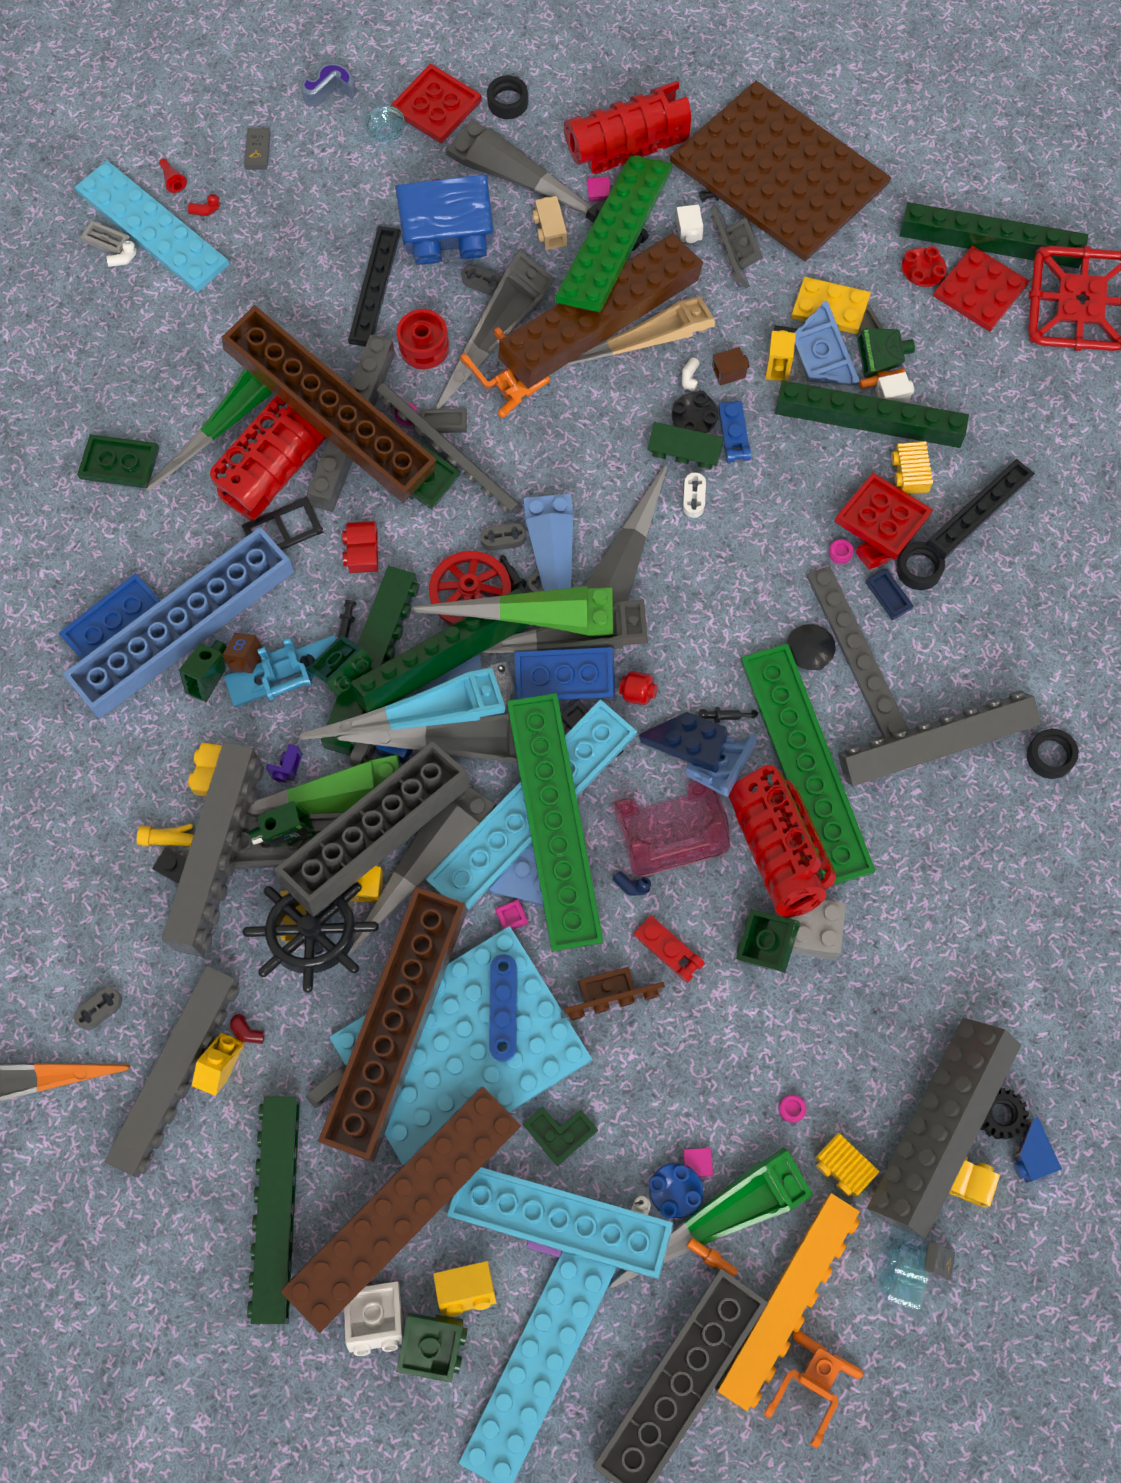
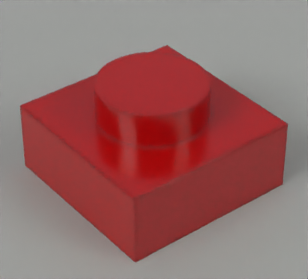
[855,543,890,570]

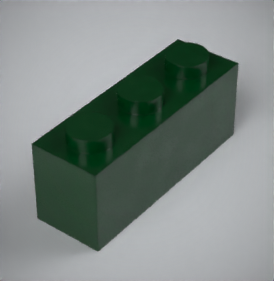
[647,422,724,470]

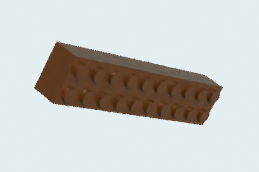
[498,233,703,389]
[222,305,437,503]
[318,887,468,1163]
[280,1086,521,1333]

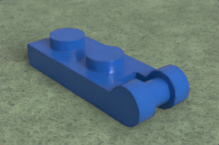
[718,401,751,463]

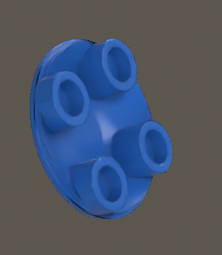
[649,1163,703,1218]

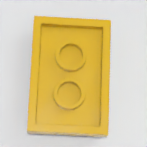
[791,276,871,334]

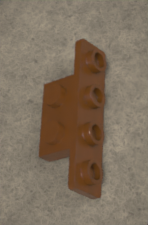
[560,967,665,1021]

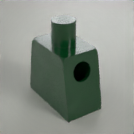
[179,640,227,703]

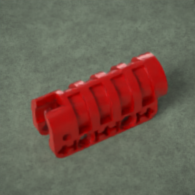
[564,81,691,174]
[210,396,327,521]
[728,765,836,917]

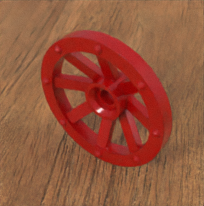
[429,551,511,625]

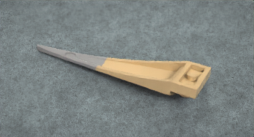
[563,296,715,367]

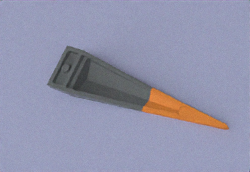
[0,1063,130,1102]

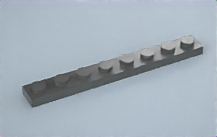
[377,383,523,514]
[807,566,909,738]

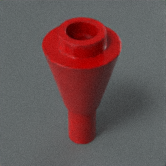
[159,158,187,193]

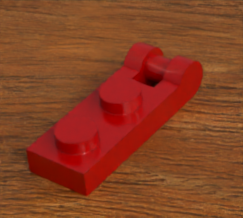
[633,915,705,983]

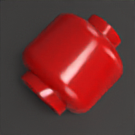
[619,671,658,705]

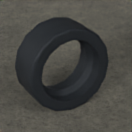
[487,75,529,119]
[896,541,945,591]
[1026,728,1079,779]

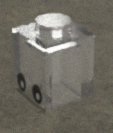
[482,661,515,702]

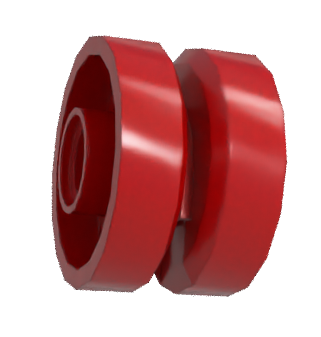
[396,309,450,370]

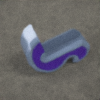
[301,63,356,106]

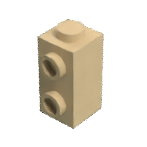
[532,196,567,250]

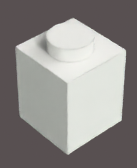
[676,204,703,243]
[875,372,914,403]

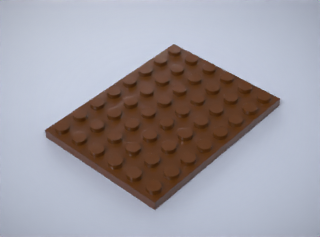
[670,81,891,262]

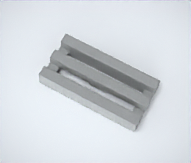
[80,220,131,255]

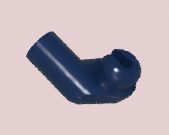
[612,871,651,896]

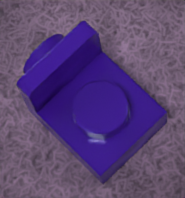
[266,744,303,783]

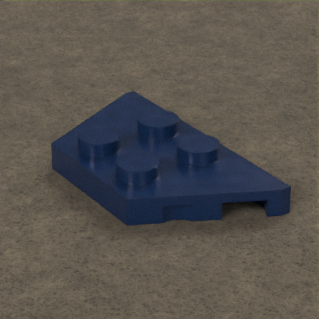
[639,712,728,773]

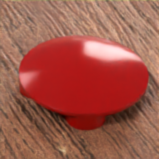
[901,246,947,287]

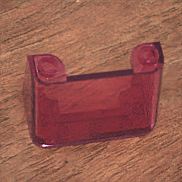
[612,780,730,877]

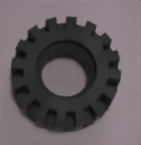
[981,1088,1029,1140]

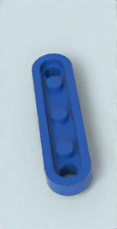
[489,954,517,1062]

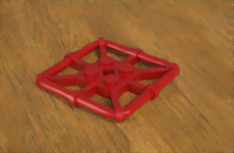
[1028,246,1121,351]

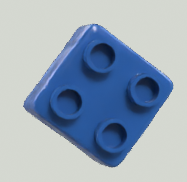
[395,175,494,265]

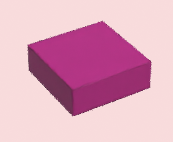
[587,177,611,202]
[495,899,529,930]
[683,1148,713,1177]

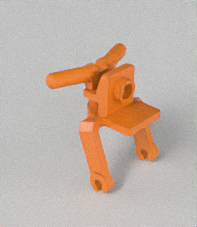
[460,327,550,418]
[763,1330,863,1448]

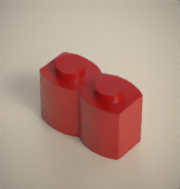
[342,521,379,573]

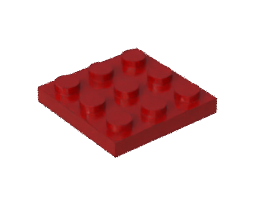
[390,63,482,144]
[933,246,1029,332]
[834,473,933,560]

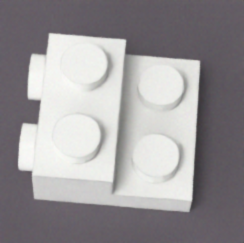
[344,1281,404,1356]

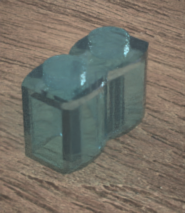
[881,1244,930,1312]

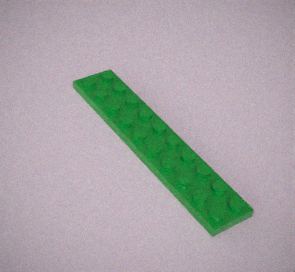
[556,155,672,312]
[741,643,876,887]
[507,693,603,952]

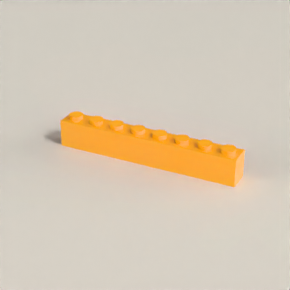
[716,1193,860,1411]

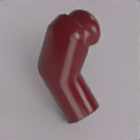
[230,1014,265,1044]

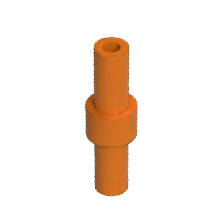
[859,368,905,389]
[686,1237,738,1277]

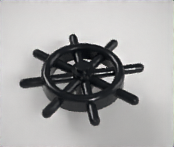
[242,882,379,993]

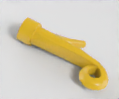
[136,824,194,847]

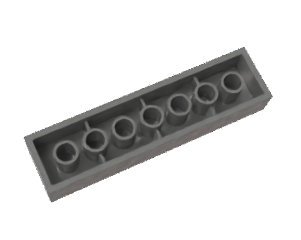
[275,741,469,917]
[162,742,264,957]
[867,1018,1021,1240]
[593,1269,769,1483]

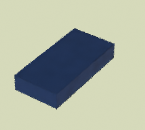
[865,569,914,621]

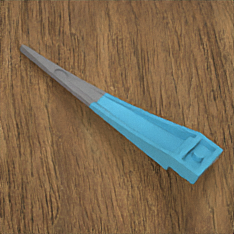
[300,668,505,740]

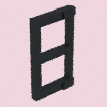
[241,497,324,550]

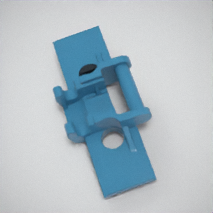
[224,635,336,707]

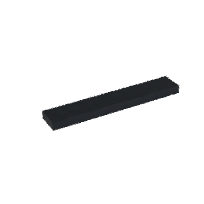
[348,226,401,347]
[925,459,1035,560]

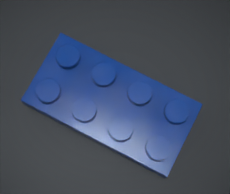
[59,573,161,660]
[515,647,615,700]

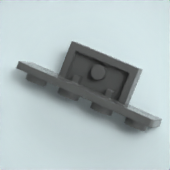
[711,205,763,289]

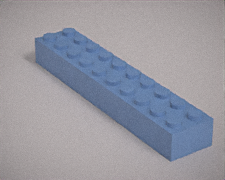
[63,527,294,719]

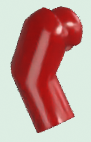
[188,194,221,216]

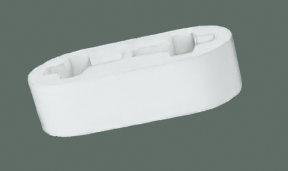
[683,472,706,518]

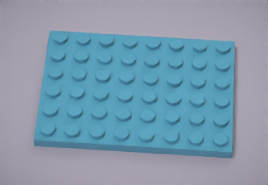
[330,926,593,1165]

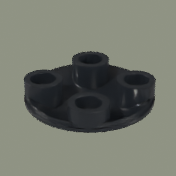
[671,391,718,433]
[787,624,836,670]

